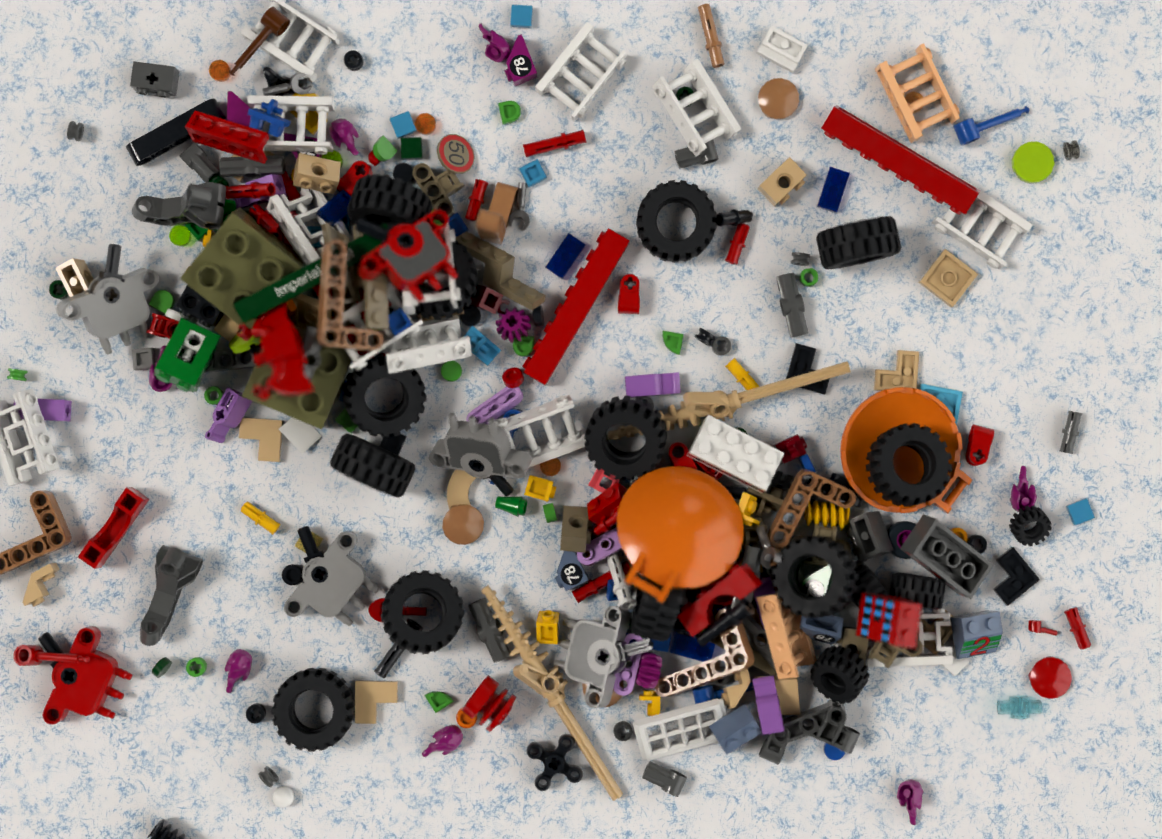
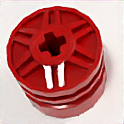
[461,675,516,732]

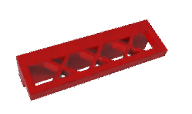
[185,110,270,164]

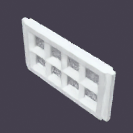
[633,698,727,761]

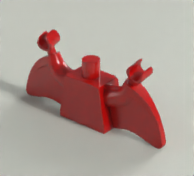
[236,301,314,400]

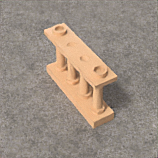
[875,43,960,143]
[757,587,817,679]

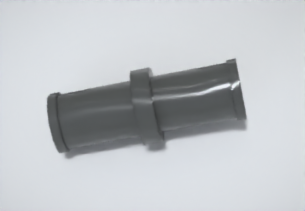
[1059,411,1082,454]

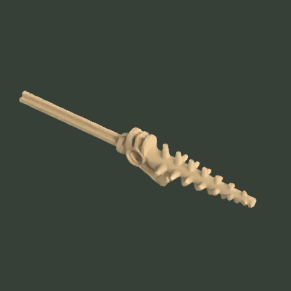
[608,361,851,440]
[481,585,623,801]

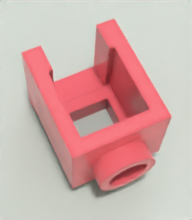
[588,469,619,493]

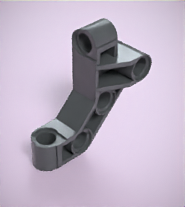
[132,182,227,230]
[140,545,203,646]
[759,699,860,765]

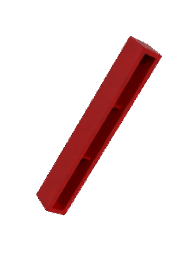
[821,105,981,215]
[522,228,630,386]

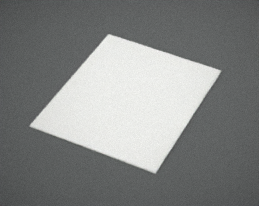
[278,417,322,454]

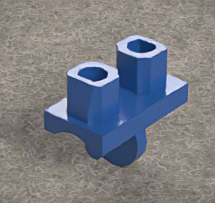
[247,99,291,137]

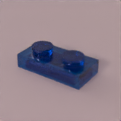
[817,167,850,213]
[545,233,586,280]
[669,632,715,662]

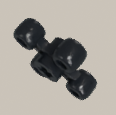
[526,734,583,791]

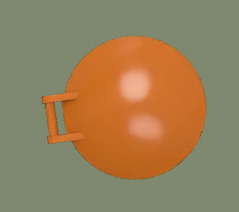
[840,387,973,514]
[616,466,744,603]

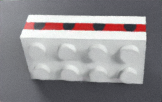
[687,415,784,494]

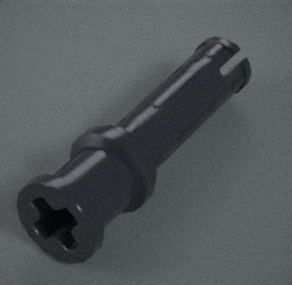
[695,598,755,647]
[374,618,423,678]

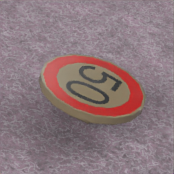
[437,134,475,174]

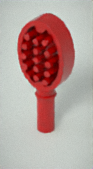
[368,598,427,622]

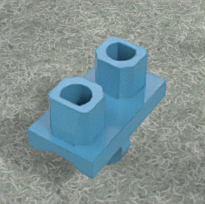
[463,326,501,366]

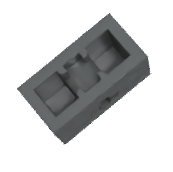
[130,61,180,98]

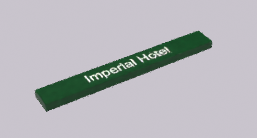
[233,223,388,324]

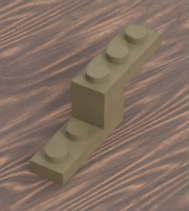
[353,225,389,330]
[456,231,546,311]

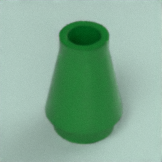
[495,496,527,517]

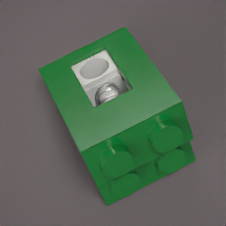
[154,318,221,393]

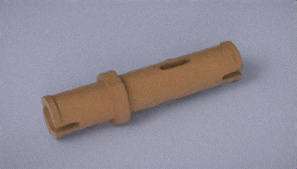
[698,4,724,68]

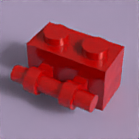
[587,482,628,535]

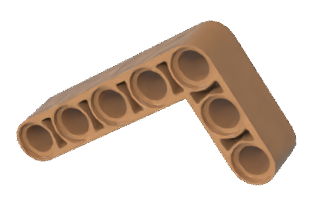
[476,182,518,245]
[317,239,384,351]
[760,469,856,566]
[0,490,72,575]
[655,609,754,697]

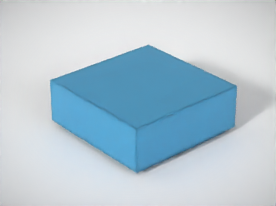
[511,5,533,28]
[390,111,417,139]
[519,159,547,188]
[1066,498,1095,526]

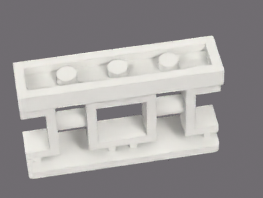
[267,188,353,266]
[0,389,59,486]
[866,608,953,667]

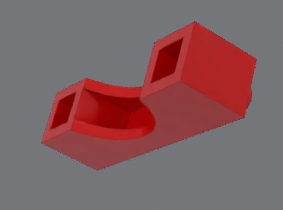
[78,487,150,569]
[677,563,762,637]

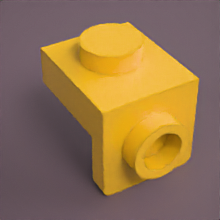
[524,475,557,502]

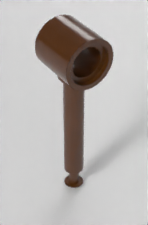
[229,6,290,76]

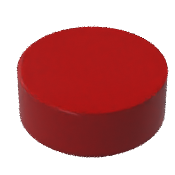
[502,367,524,388]

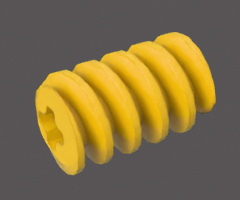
[804,500,850,531]

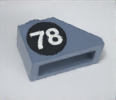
[555,551,588,591]
[800,615,844,645]

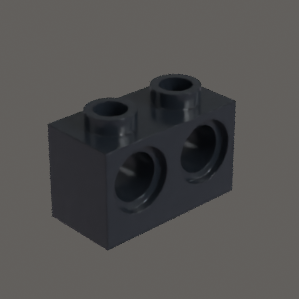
[176,285,224,328]

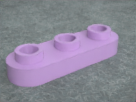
[466,387,523,424]
[577,527,622,566]
[613,632,643,696]

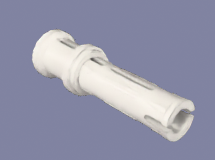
[607,552,637,611]

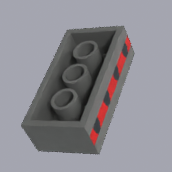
[900,514,994,599]

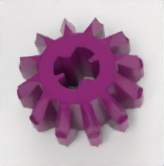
[496,306,531,343]
[635,652,662,689]

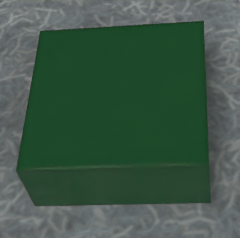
[401,137,423,160]

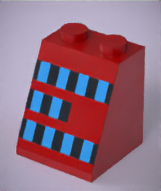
[856,592,922,648]

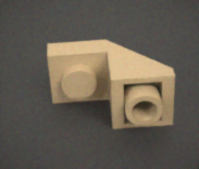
[23,563,60,607]
[721,661,751,709]

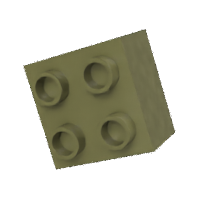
[180,207,303,329]
[242,325,352,429]

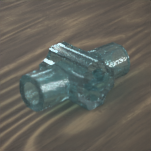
[997,695,1042,719]

